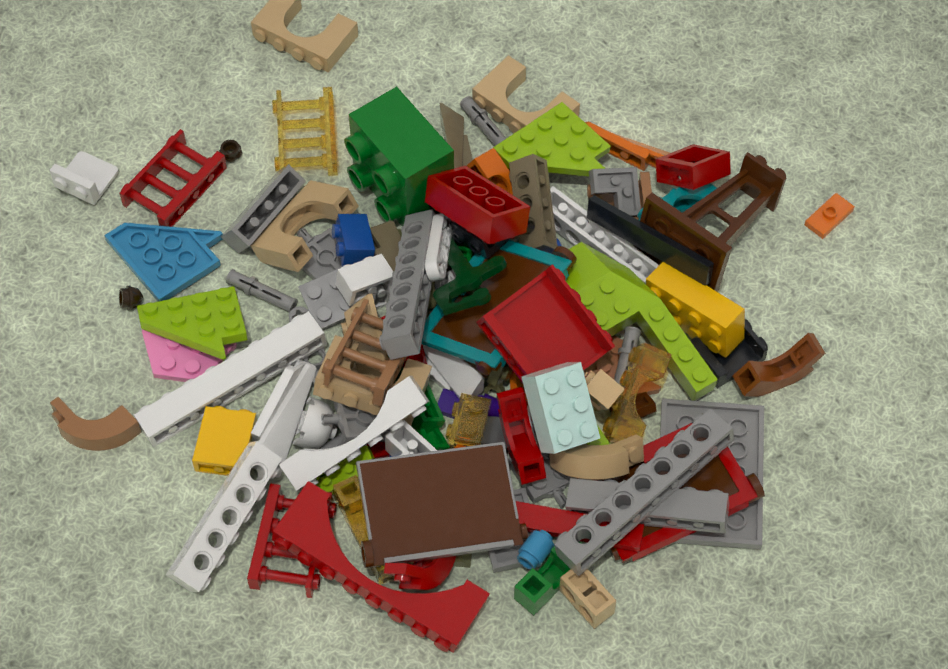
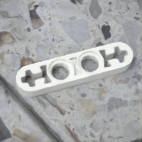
[425,213,453,282]

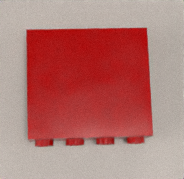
[476,264,615,383]

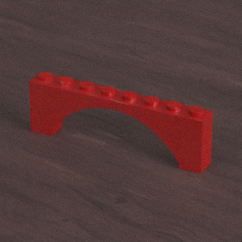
[272,481,490,653]

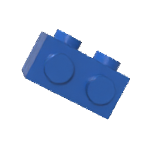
[332,214,375,266]

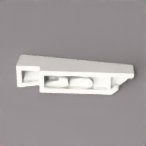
[422,344,484,406]
[251,359,316,478]

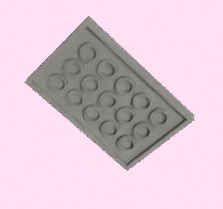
[660,398,764,549]

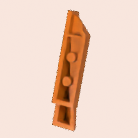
[585,122,670,171]

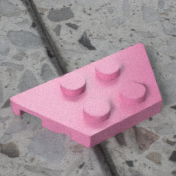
[142,329,237,382]

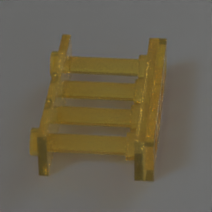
[272,87,338,176]

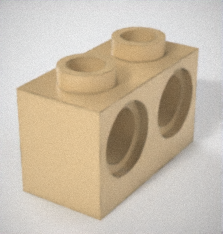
[559,569,616,629]

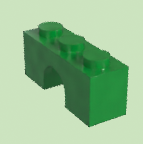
[514,541,583,616]

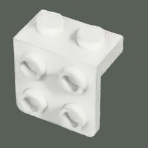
[49,151,119,205]

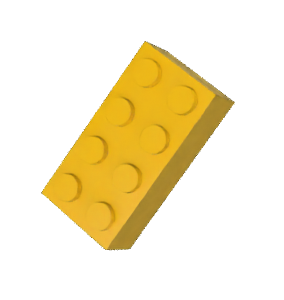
[646,262,745,358]

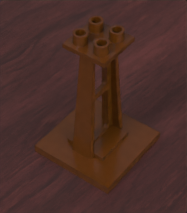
[633,152,787,292]

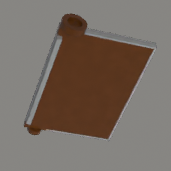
[356,442,528,568]

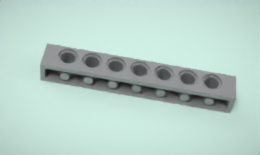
[379,209,435,360]
[554,408,734,576]

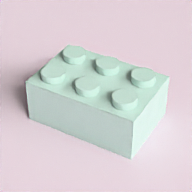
[521,362,600,454]

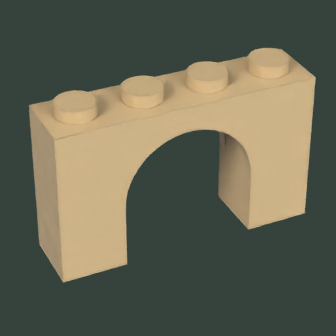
[251,0,358,73]
[472,55,580,133]
[250,180,359,272]
[313,335,432,426]

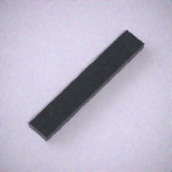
[587,195,714,286]

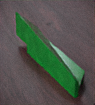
[388,356,450,451]

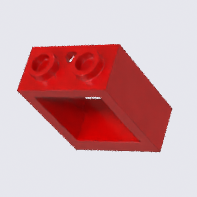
[656,144,731,190]

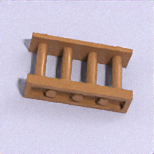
[322,299,407,407]

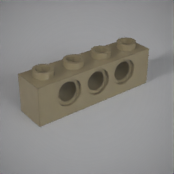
[509,154,557,253]

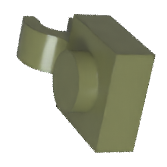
[484,363,513,398]

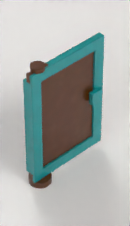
[421,240,577,375]

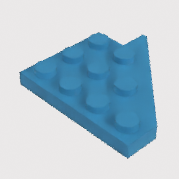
[104,223,223,301]

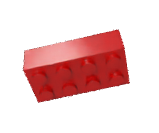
[425,166,530,244]

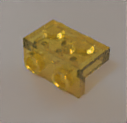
[446,393,491,449]

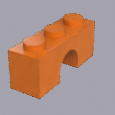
[466,148,513,195]

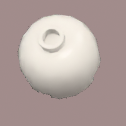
[293,397,338,449]

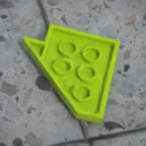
[493,102,611,177]
[137,286,248,360]

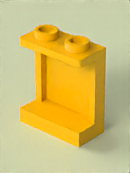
[192,406,257,476]

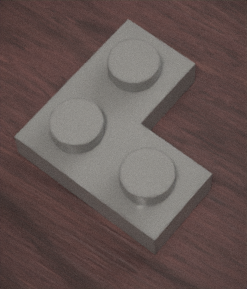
[589,167,641,216]

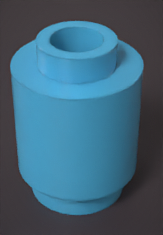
[517,530,554,570]

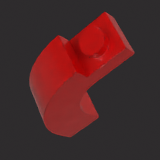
[497,387,546,485]
[384,555,457,590]

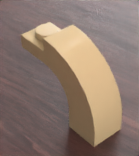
[549,434,644,479]

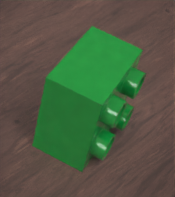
[344,86,454,226]

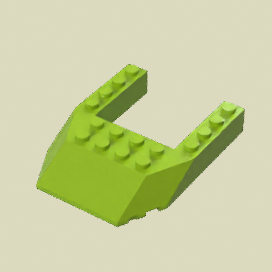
[566,242,718,446]

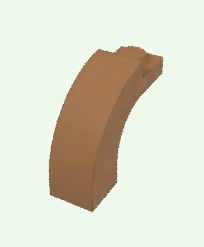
[50,397,141,451]

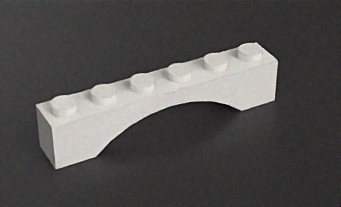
[279,375,429,491]

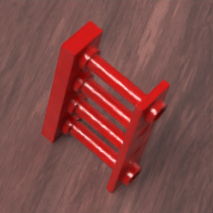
[119,129,227,227]
[247,483,337,598]

